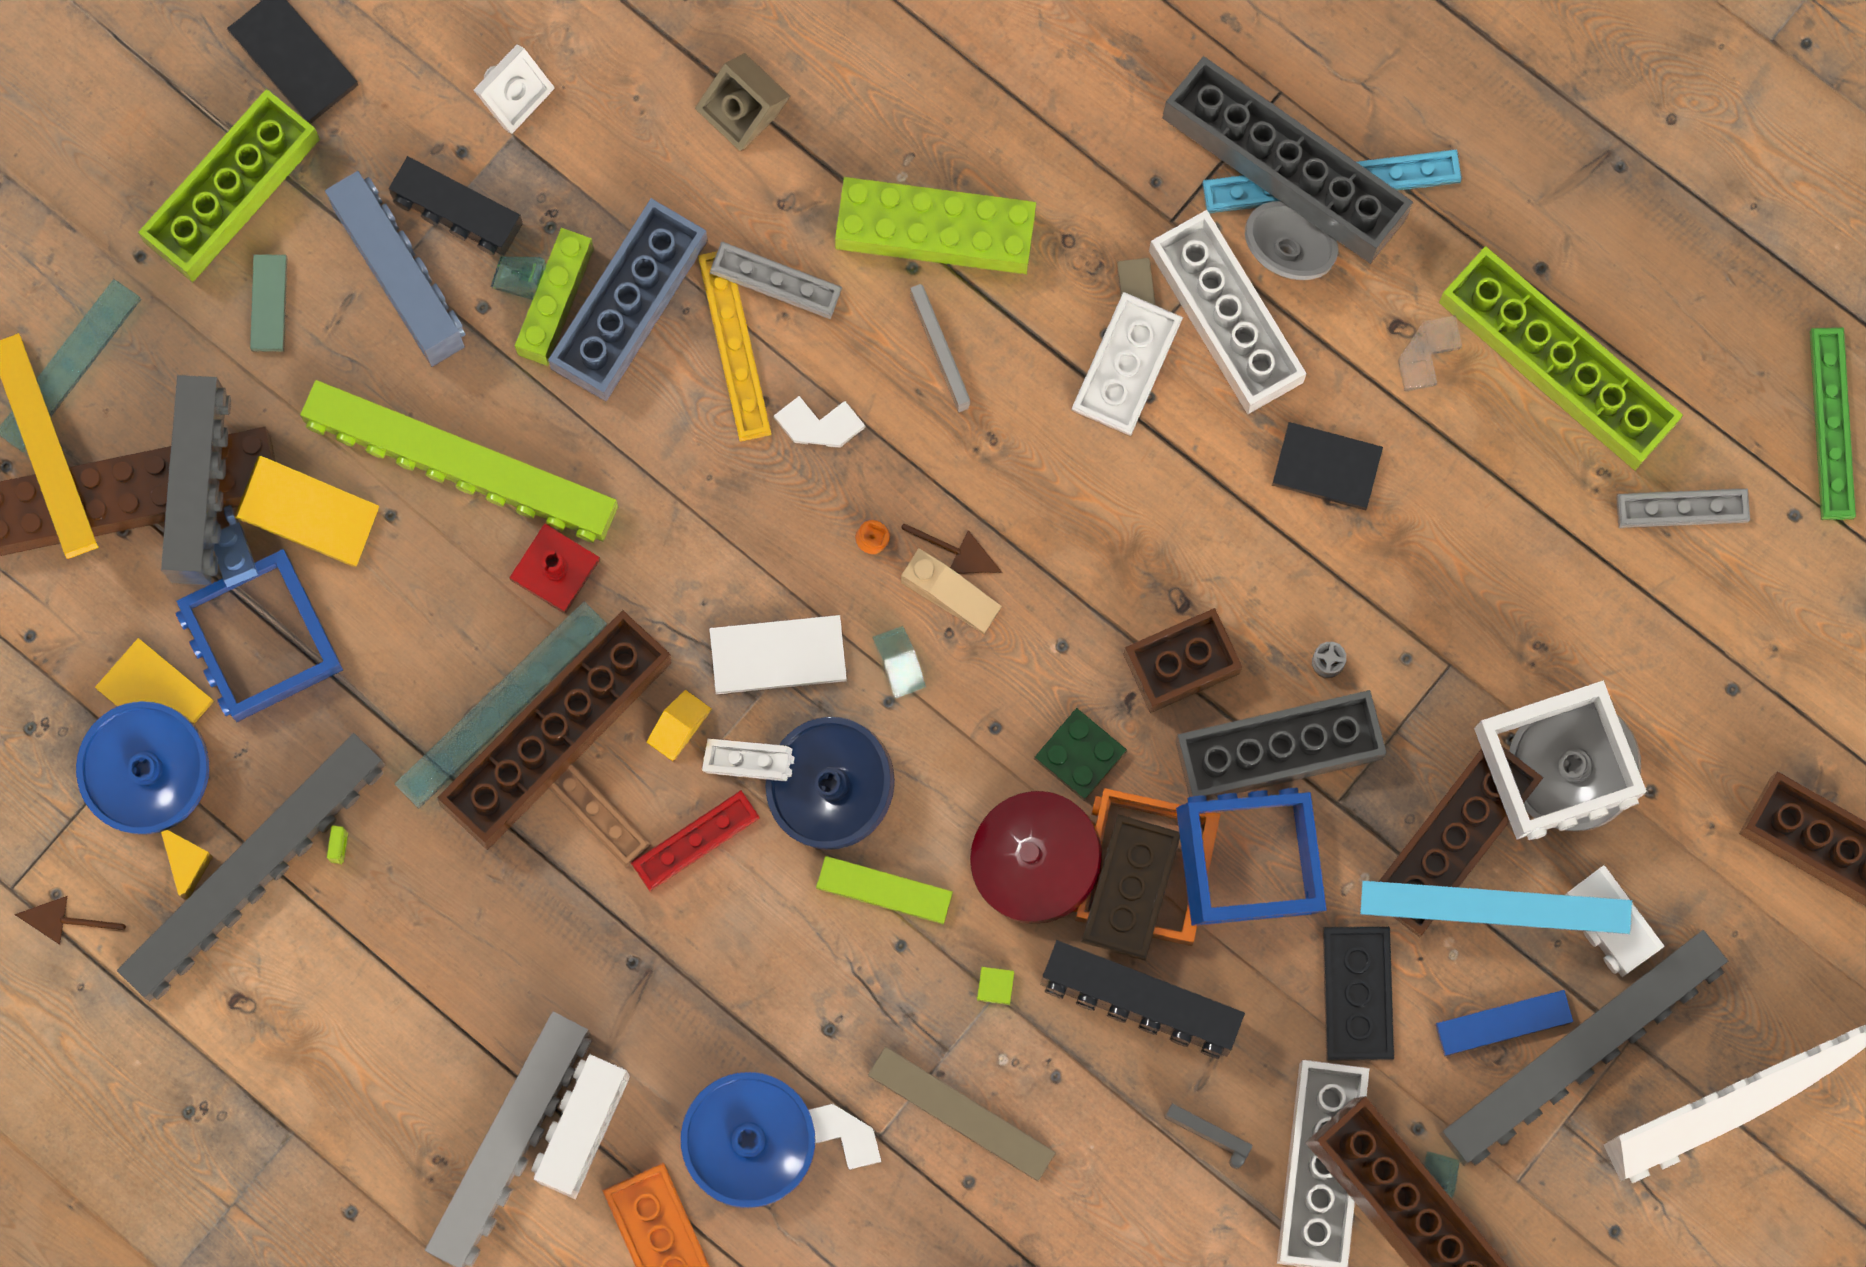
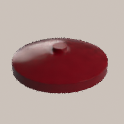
[970,791,1102,924]

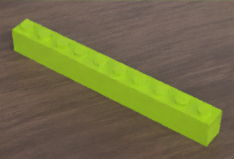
[300,380,618,543]

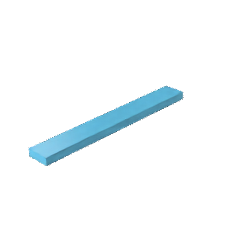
[1202,149,1462,213]
[1360,881,1632,934]

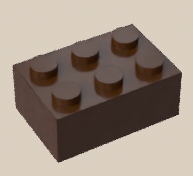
[1123,608,1242,713]

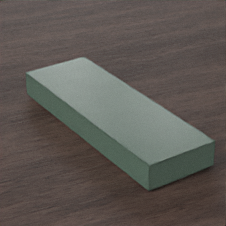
[250,255,287,352]

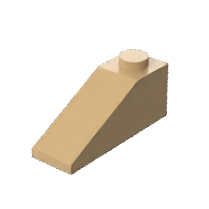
[901,549,1002,634]

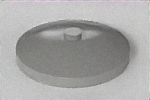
[1509,703,1641,831]

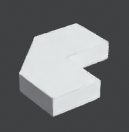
[774,396,865,448]
[809,1104,881,1170]

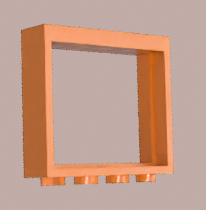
[1073,788,1221,946]

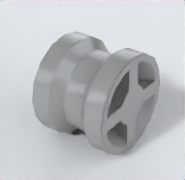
[1312,642,1346,678]

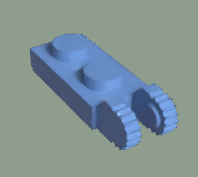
[214,505,258,587]

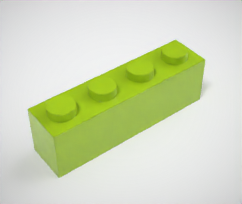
[515,228,594,366]

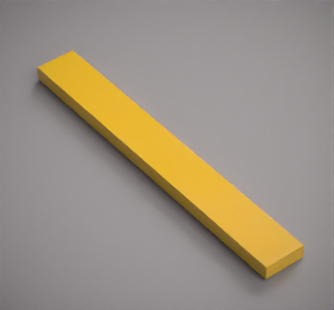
[0,333,98,559]

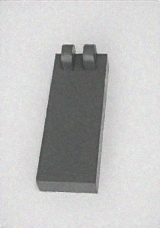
[1165,1103,1253,1169]

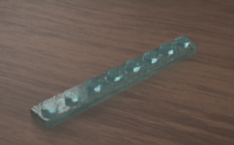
[395,601,607,809]

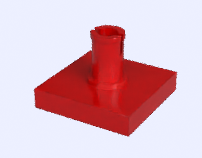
[509,523,600,614]

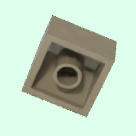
[695,53,790,151]

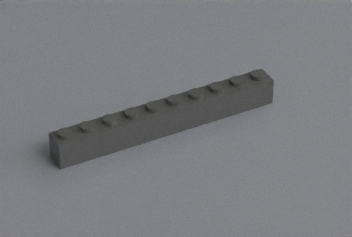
[116,733,385,1002]
[1439,930,1728,1166]

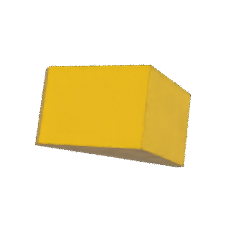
[646,690,712,762]
[161,830,213,899]

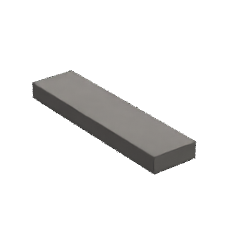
[710,241,842,319]
[910,284,970,413]
[1616,488,1750,528]

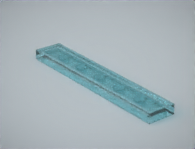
[0,279,141,453]

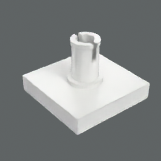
[473,44,555,134]

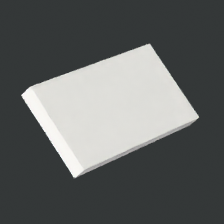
[1071,292,1183,436]
[709,615,847,694]

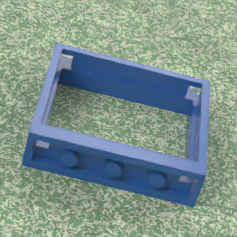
[175,549,343,722]
[1176,788,1327,926]

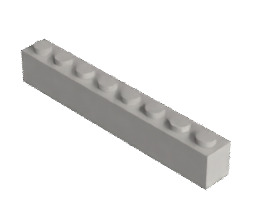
[425,1011,592,1267]

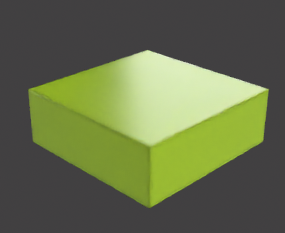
[327,825,348,864]
[977,967,1014,1005]

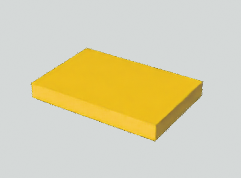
[95,638,214,724]

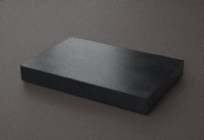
[1272,422,1383,510]

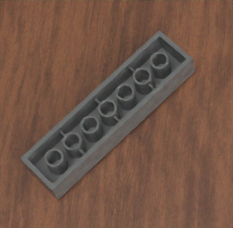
[1162,56,1413,264]

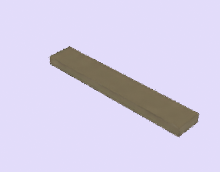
[868,1046,1056,1182]

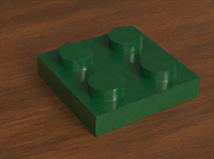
[1034,708,1127,801]

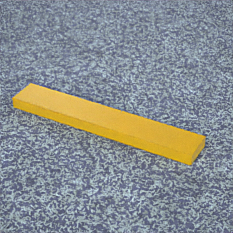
[698,251,771,442]

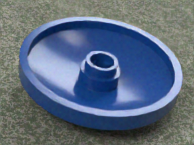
[76,701,209,835]
[681,1072,815,1208]

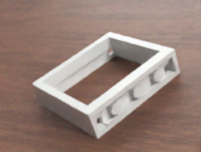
[1474,681,1647,840]

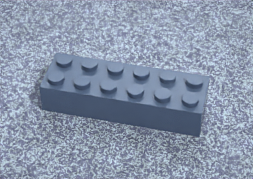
[325,171,466,367]
[548,198,708,402]

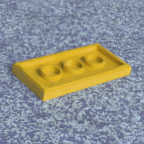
[235,456,379,567]

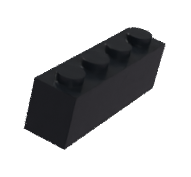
[388,156,523,256]

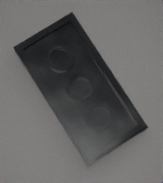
[227,0,359,124]
[1323,927,1394,1061]

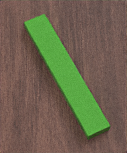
[1809,328,1856,520]

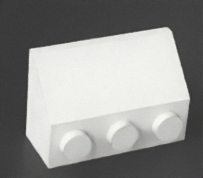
[1565,865,1665,977]

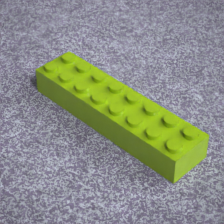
[1439,246,1683,471]

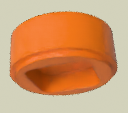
[855,520,890,554]

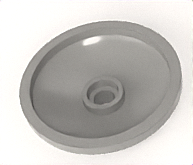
[1245,201,1338,280]

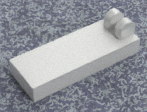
[702,739,795,781]

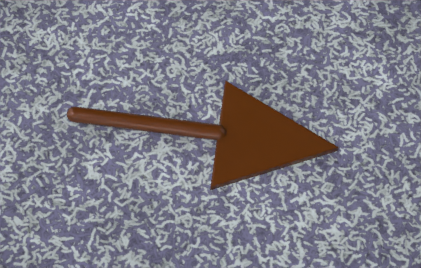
[901,524,1002,574]
[14,896,126,945]

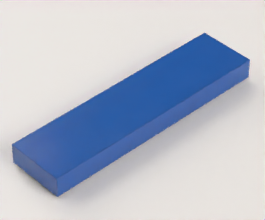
[1435,990,1574,1056]

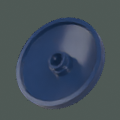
[766,717,895,850]

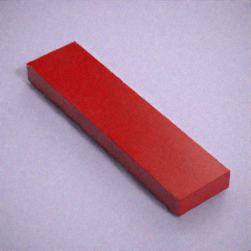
[631,790,760,891]

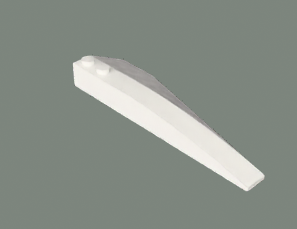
[1604,1025,1866,1183]

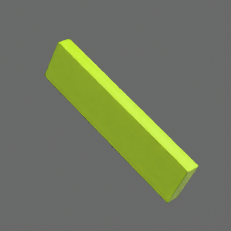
[816,856,953,925]

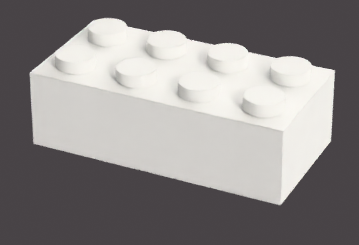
[531,1054,630,1200]

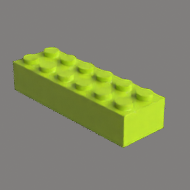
[138,89,320,283]
[835,177,1036,274]

